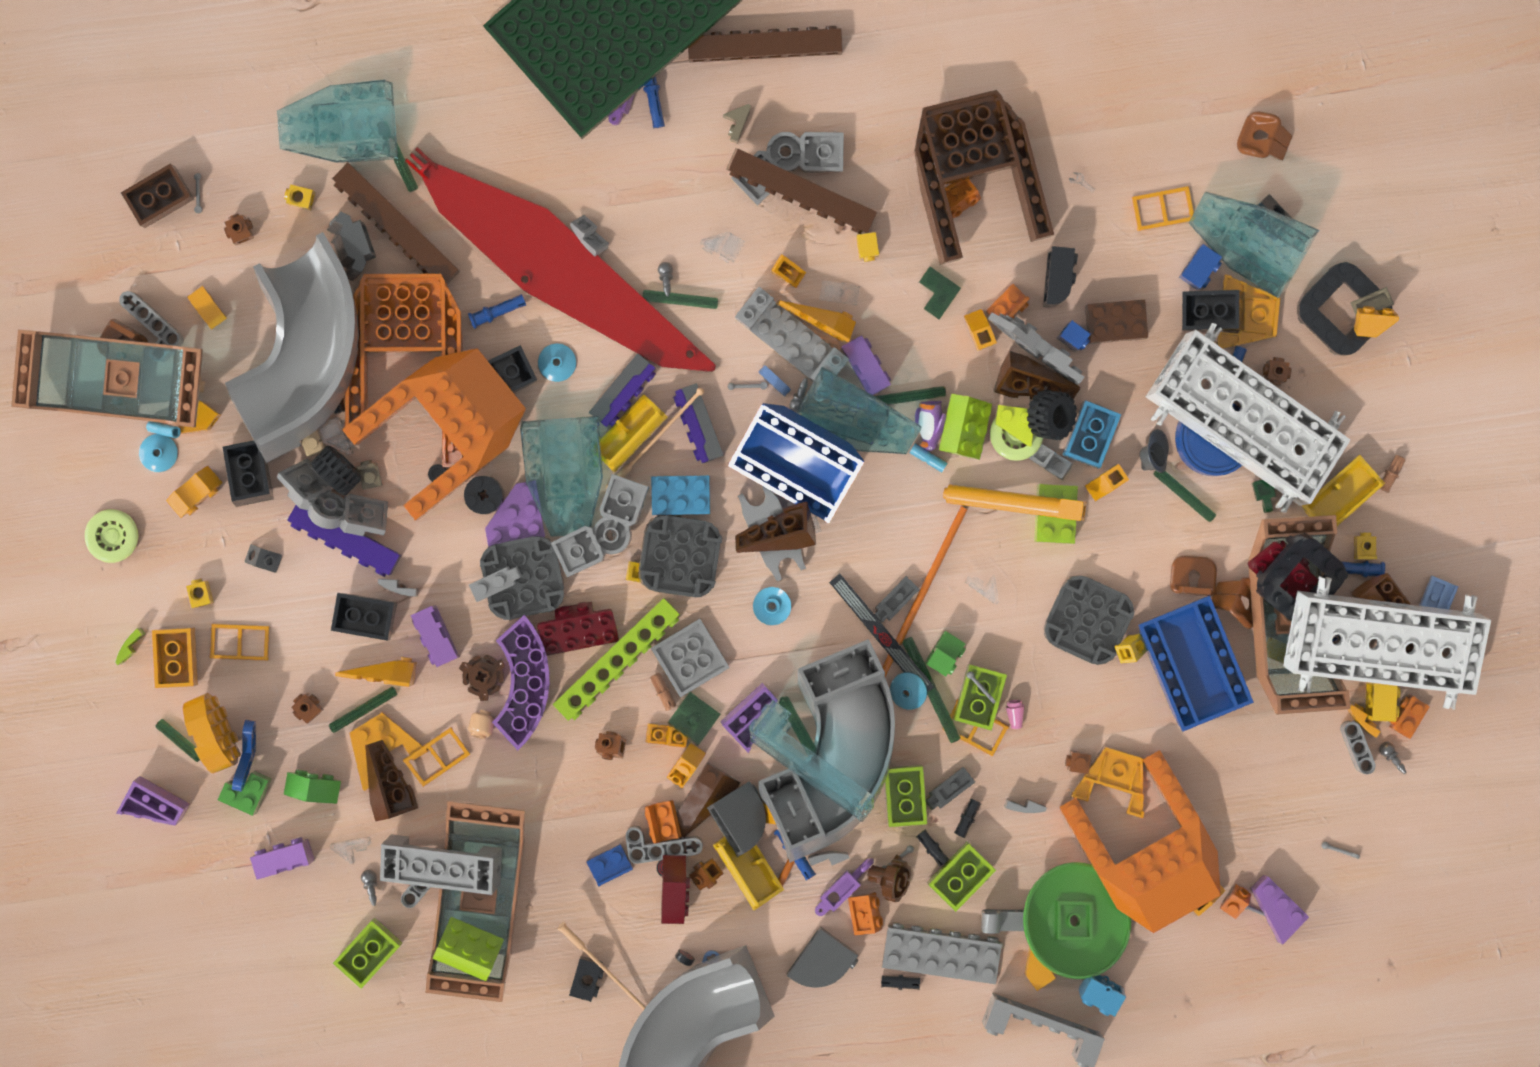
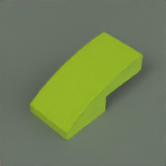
[115,628,146,665]

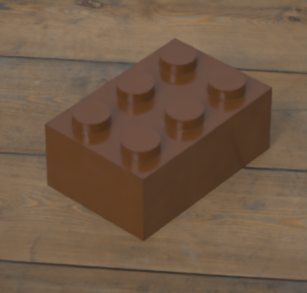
[121,163,194,228]
[1085,299,1148,344]

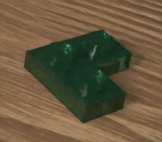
[919,267,961,320]

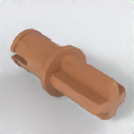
[1380,455,1405,493]
[650,673,677,711]

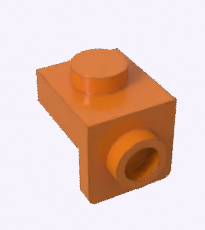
[1220,884,1251,919]

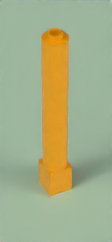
[943,484,1087,521]

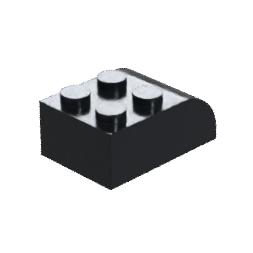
[1043,246,1078,308]
[1182,290,1245,332]
[488,345,537,393]
[222,440,274,507]
[331,593,397,641]

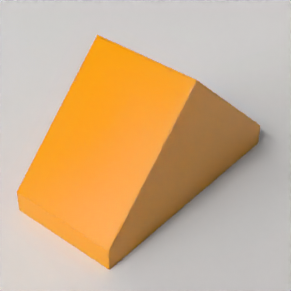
[771,254,806,288]

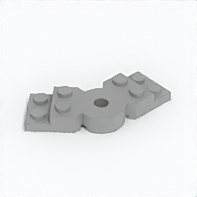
[731,132,844,206]
[988,313,1084,385]
[277,458,388,536]
[551,474,649,577]

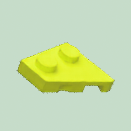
[995,405,1033,447]

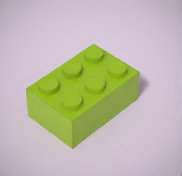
[939,394,992,460]
[1034,484,1078,544]
[953,664,1007,731]
[885,765,927,827]
[927,841,996,912]
[333,917,403,989]
[432,917,504,981]

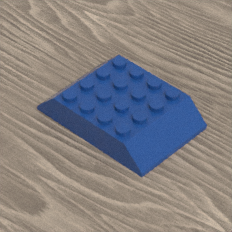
[728,403,864,523]
[1138,595,1254,732]

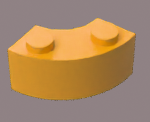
[166,466,223,518]

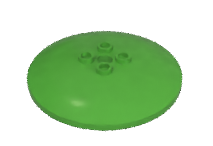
[1023,862,1131,979]

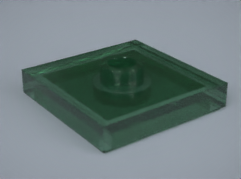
[667,692,721,745]

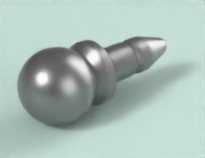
[658,262,673,297]
[790,378,808,413]
[1379,742,1406,774]
[361,870,377,906]

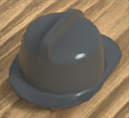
[1140,429,1169,473]

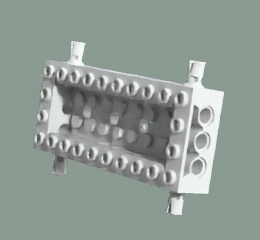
[1146,323,1350,513]
[1283,576,1491,710]

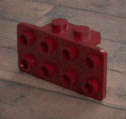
[1247,540,1319,600]
[537,601,619,656]

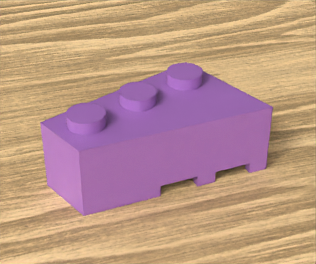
[841,335,891,398]
[410,605,459,667]
[720,683,778,753]
[116,776,190,826]
[250,837,315,880]
[1250,875,1309,945]

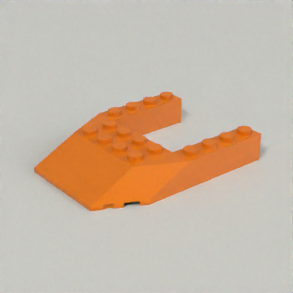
[345,274,463,427]
[342,348,526,521]
[1059,750,1221,933]

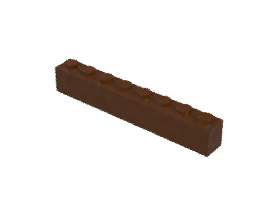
[688,26,842,63]
[726,148,877,234]
[332,162,460,285]

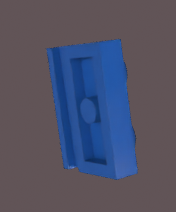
[586,844,633,887]

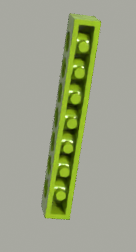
[552,598,680,721]

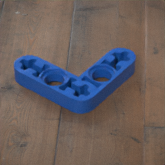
[232,720,256,792]

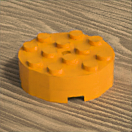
[183,693,241,774]

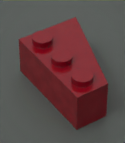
[661,855,690,924]

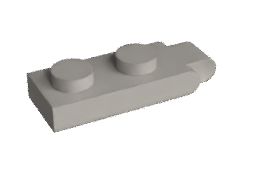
[469,566,522,602]

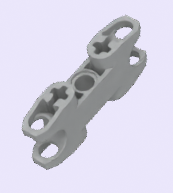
[738,485,806,581]

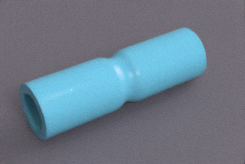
[146,421,181,438]
[909,443,947,473]

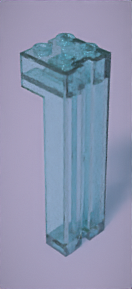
[749,700,874,822]

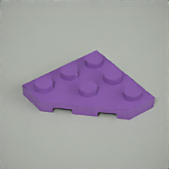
[485,480,546,547]

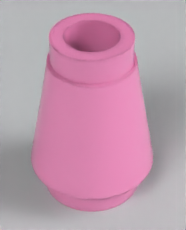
[1005,700,1024,729]

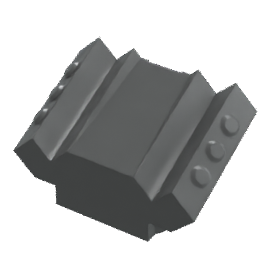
[327,211,376,281]

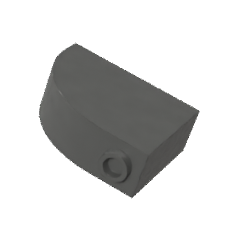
[707,781,766,857]
[787,927,859,988]

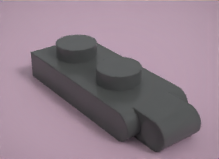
[874,576,920,623]
[926,767,975,810]

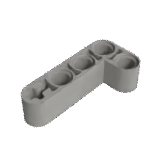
[119,291,184,362]
[626,826,703,864]
[981,909,1024,934]

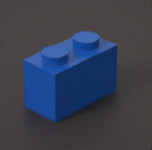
[1179,244,1222,290]
[1057,320,1090,352]

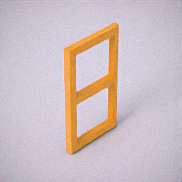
[1132,186,1195,231]
[209,624,269,661]
[942,699,1009,756]
[403,727,470,787]

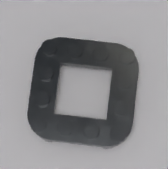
[1297,262,1392,356]
[1256,533,1348,622]

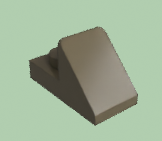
[723,104,751,144]

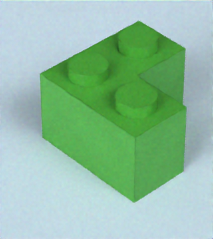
[924,631,966,677]
[284,769,341,804]
[218,771,272,816]

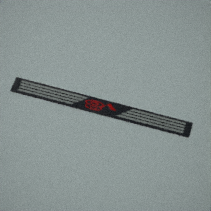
[829,574,934,693]

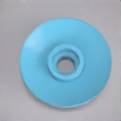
[538,343,576,382]
[139,434,178,472]
[753,587,791,625]
[890,672,927,710]

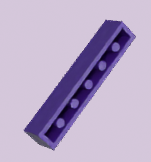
[287,505,402,577]

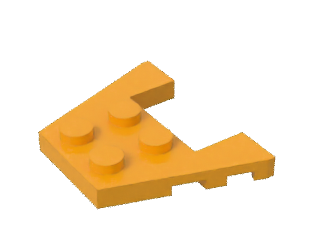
[1217,274,1280,349]
[349,712,428,791]
[1071,747,1144,818]

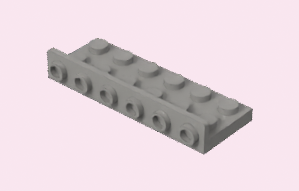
[882,923,1003,984]

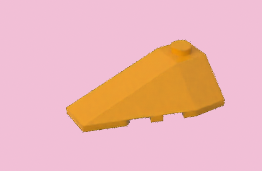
[776,300,856,342]
[335,657,417,687]

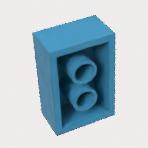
[1062,400,1121,469]
[651,476,710,515]

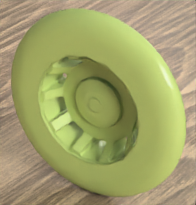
[990,407,1043,461]
[85,509,138,563]

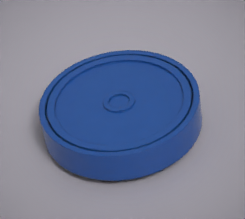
[1175,403,1242,476]

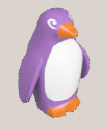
[915,401,946,451]

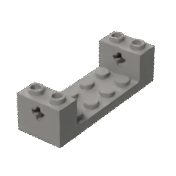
[735,287,849,391]
[380,834,502,895]
[982,993,1105,1067]

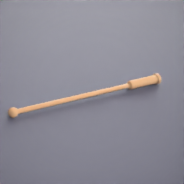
[605,388,704,488]
[557,922,646,1010]

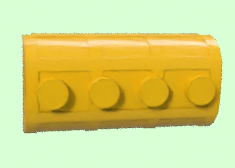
[591,394,668,472]
[1302,454,1385,526]
[713,836,784,910]

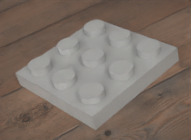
[651,619,730,697]

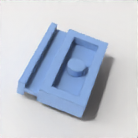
[1419,576,1459,609]

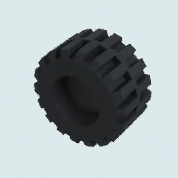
[1027,390,1077,440]
[311,446,362,495]

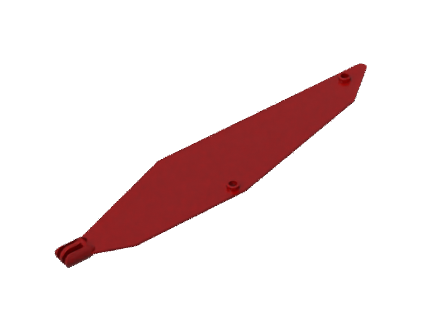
[405,147,716,372]

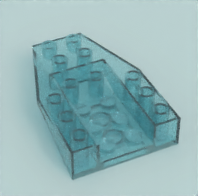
[277,79,398,163]
[1189,192,1320,298]
[796,367,921,454]
[520,416,603,536]

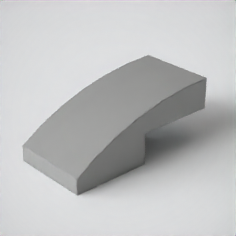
[570,215,609,256]
[1029,444,1073,480]
[378,579,418,597]
[1004,799,1047,813]
[808,851,849,866]

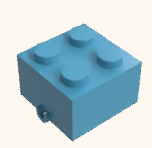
[1079,975,1126,1017]

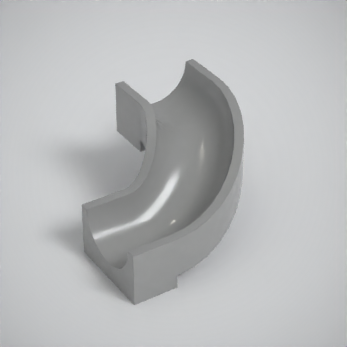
[225,232,359,463]
[758,639,895,862]
[619,945,775,1067]

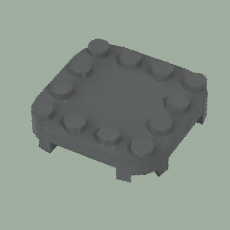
[639,515,722,598]
[480,536,565,620]
[1044,575,1134,665]

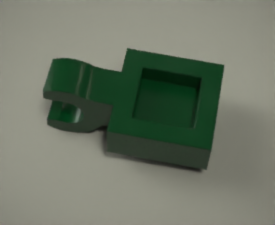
[1252,480,1276,513]

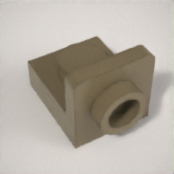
[356,460,382,490]

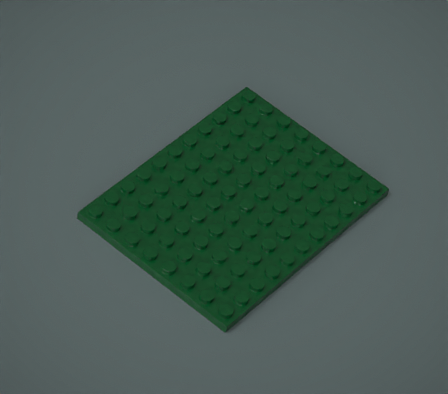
[483,0,742,139]

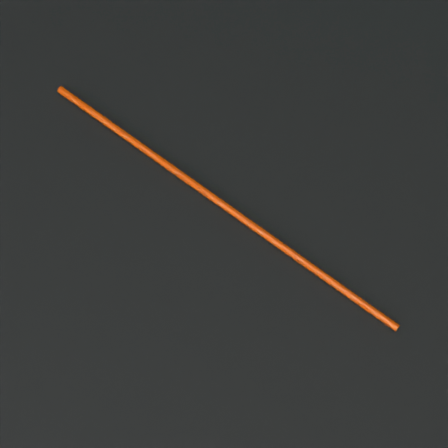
[778,506,968,887]

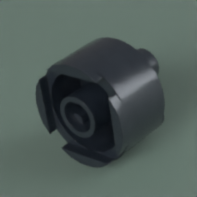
[464,476,504,514]

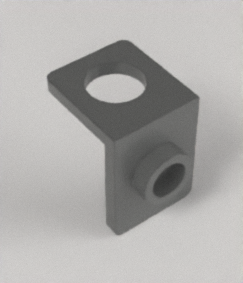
[245,544,282,573]

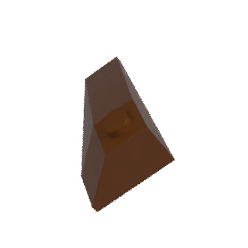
[994,351,1080,399]
[735,501,816,553]
[365,740,418,822]
[676,763,740,837]

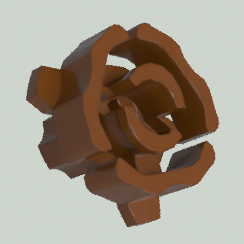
[459,655,506,701]
[867,855,912,902]

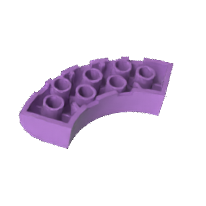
[492,615,550,751]

